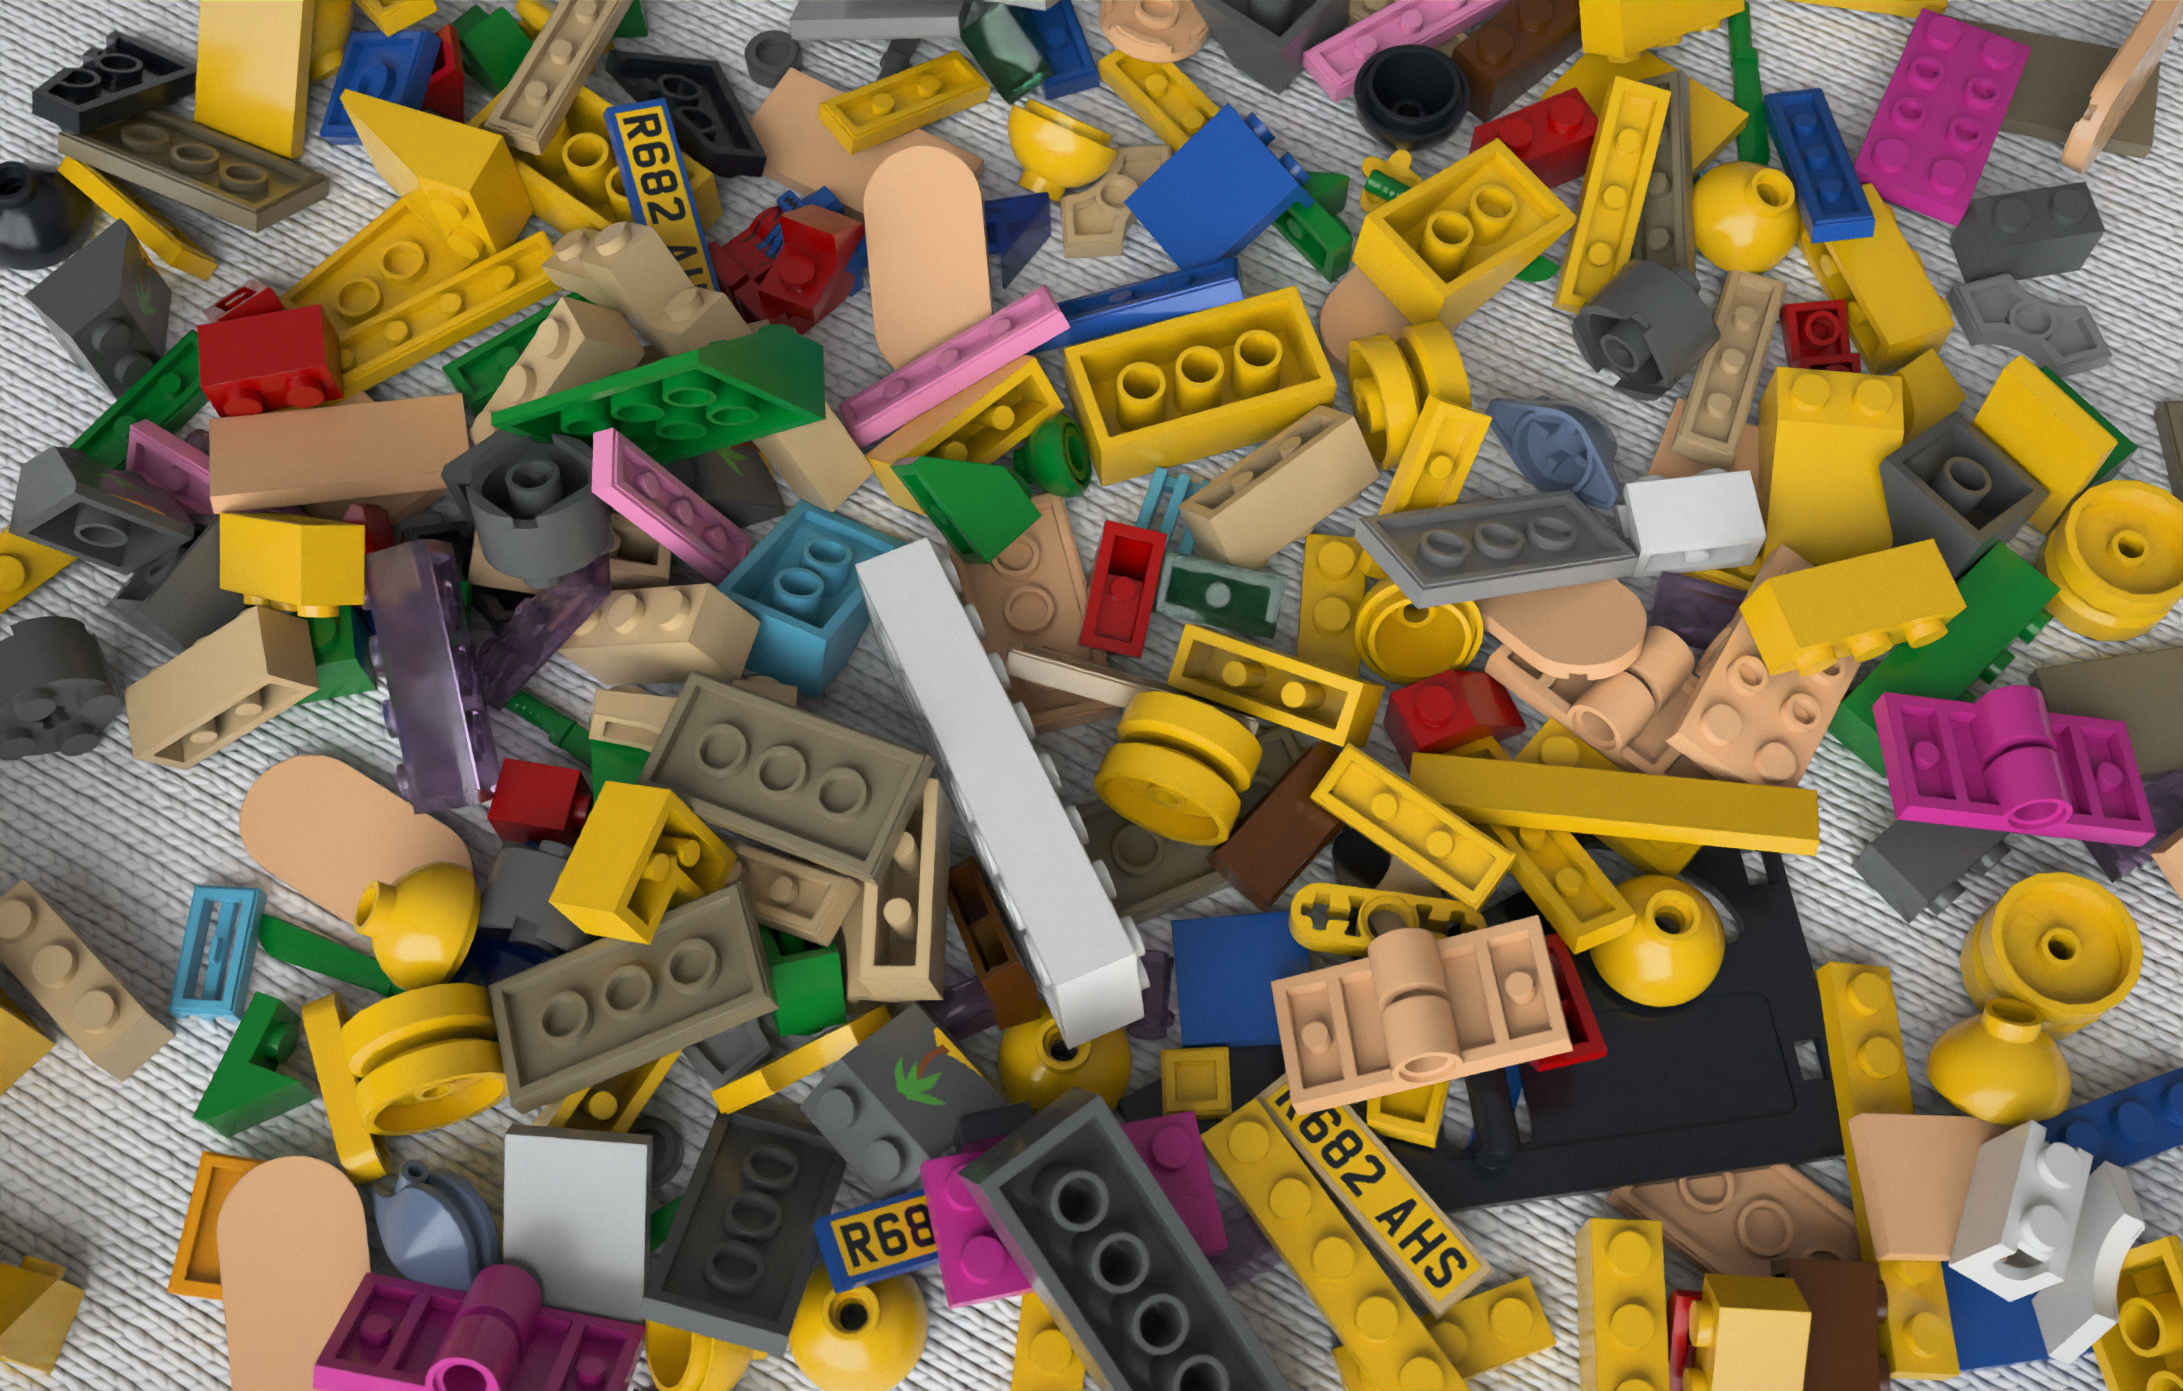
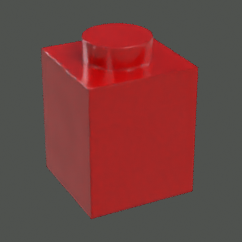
[487,758,594,848]

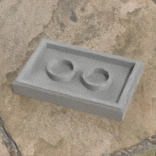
[789,0,974,41]
[503,1124,653,1339]

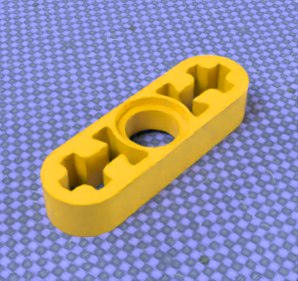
[1288,882,1487,958]
[301,992,391,1187]

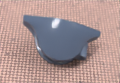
[1485,396,1622,510]
[368,1160,501,1292]

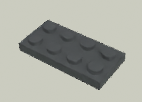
[639,1106,848,1357]

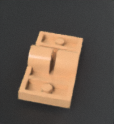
[1665,544,1862,788]
[1484,626,1720,781]
[1271,915,1573,1116]

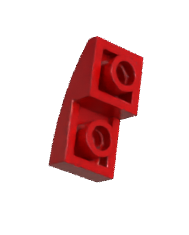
[1779,299,1862,373]

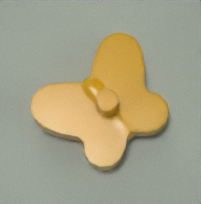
[1360,149,1423,214]

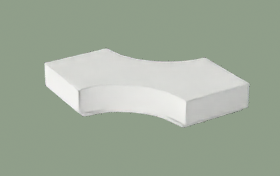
[2032,1161,2146,1365]

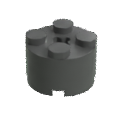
[1572,259,1721,401]
[466,434,615,589]
[0,616,121,761]
[475,840,604,961]

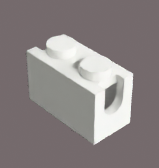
[1614,468,1767,579]
[1948,1120,2093,1302]

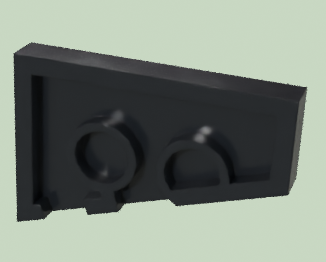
[32,30,197,135]
[605,50,767,178]

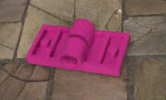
[1853,8,2032,227]
[1872,685,2156,847]
[920,1111,1229,1310]
[313,1264,646,1391]

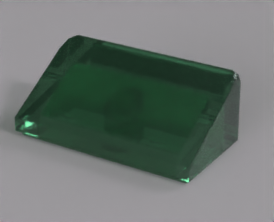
[1151,550,1288,639]

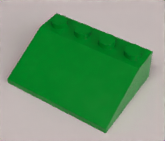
[491,324,826,466]

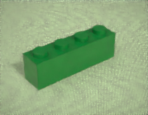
[1826,541,2061,778]

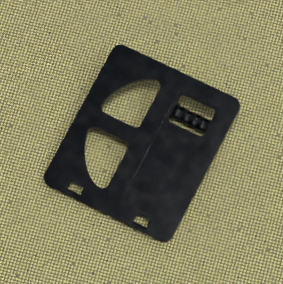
[1331,822,1845,1214]

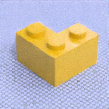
[548,781,738,945]

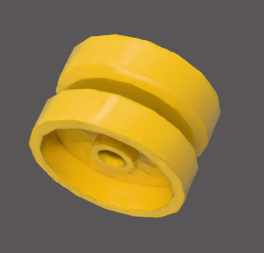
[1346,320,1472,471]
[2034,480,2183,642]
[1094,691,1263,846]
[1959,872,2144,1040]
[340,983,509,1137]

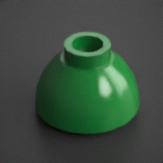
[1013,413,1091,498]

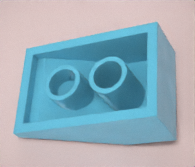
[716,499,908,699]

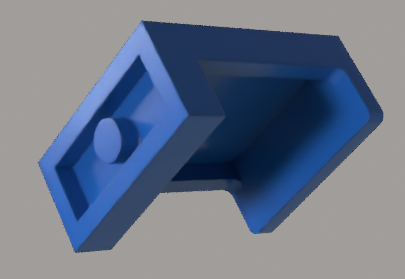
[1124,103,1315,270]

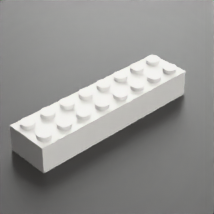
[855,537,1150,1050]

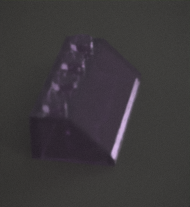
[361,539,500,815]

